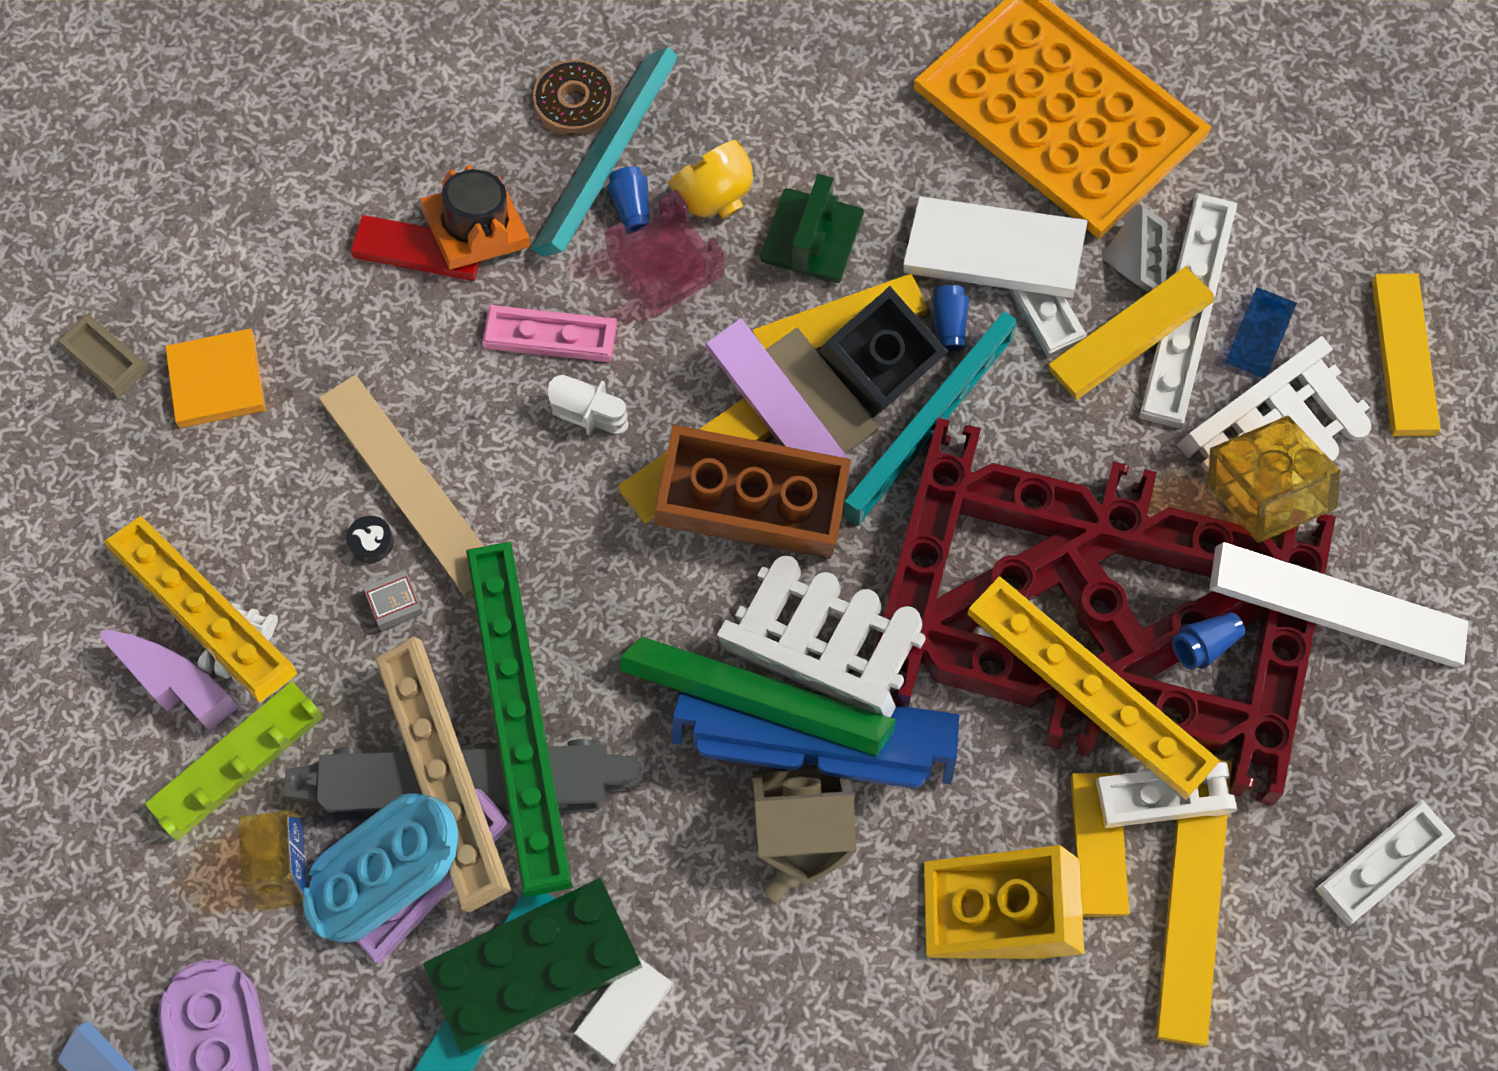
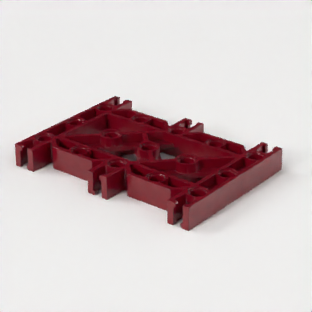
[875,418,1336,806]

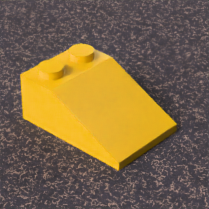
[924,845,1084,959]

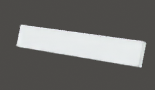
[1139,193,1238,429]
[1209,542,1468,667]

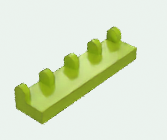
[145,681,324,841]

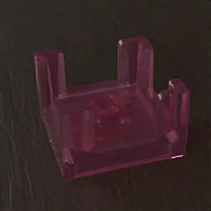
[604,190,725,318]

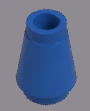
[607,166,650,233]
[926,285,969,352]
[1172,612,1245,670]

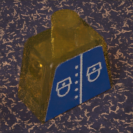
[238,811,307,911]

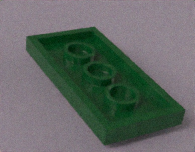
[423,877,643,1055]

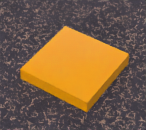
[165,328,266,428]

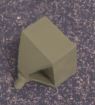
[752,767,857,903]

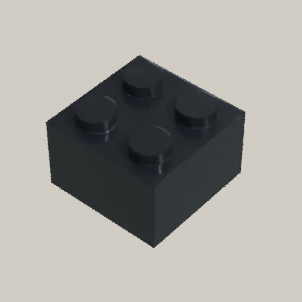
[817,286,949,417]

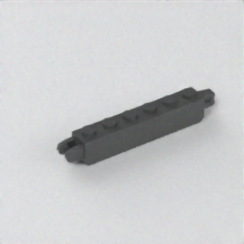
[284,739,644,821]

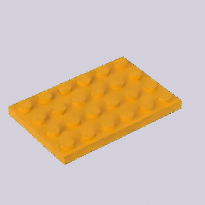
[914,0,1211,239]

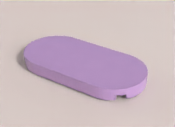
[158,960,273,1071]

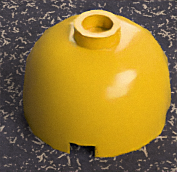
[667,140,753,220]

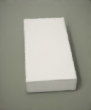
[574,958,673,1065]

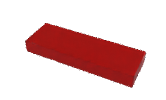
[350,215,481,281]

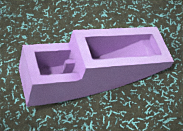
[99,629,239,731]

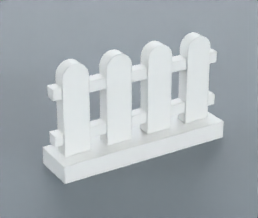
[1177,336,1371,514]
[717,556,926,717]

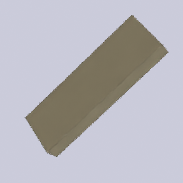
[766,327,879,455]

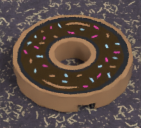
[532,59,615,136]

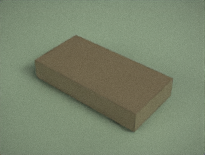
[56,313,149,399]

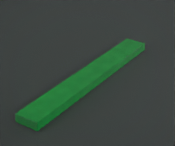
[466,541,573,898]

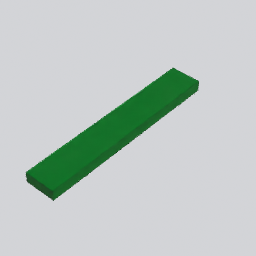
[619,636,896,756]

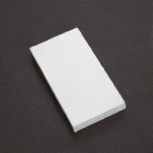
[903,196,1087,298]

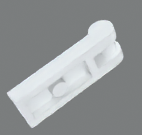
[1096,762,1237,828]

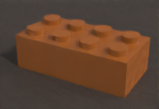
[654,424,851,559]

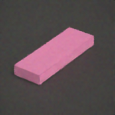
[482,305,617,363]

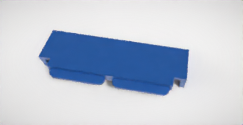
[672,691,959,788]

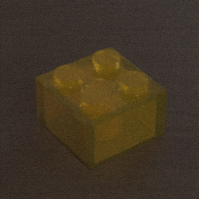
[1208,415,1341,543]

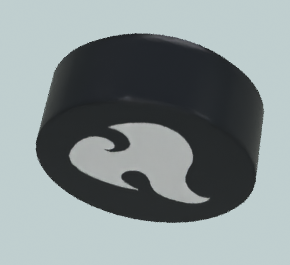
[346,516,394,563]

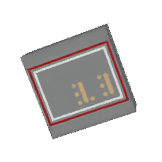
[363,570,423,631]

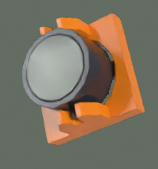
[420,165,530,270]

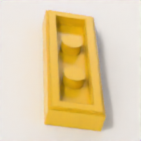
[1070,773,1129,917]

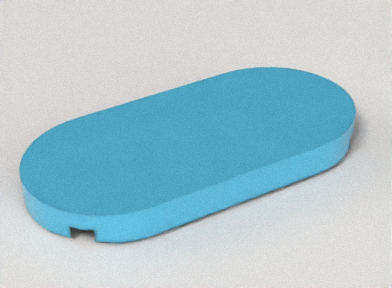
[302,793,458,943]

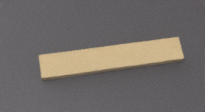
[319,374,484,600]
[375,636,511,912]

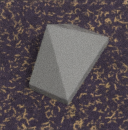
[1102,205,1168,293]

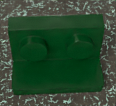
[760,174,864,283]

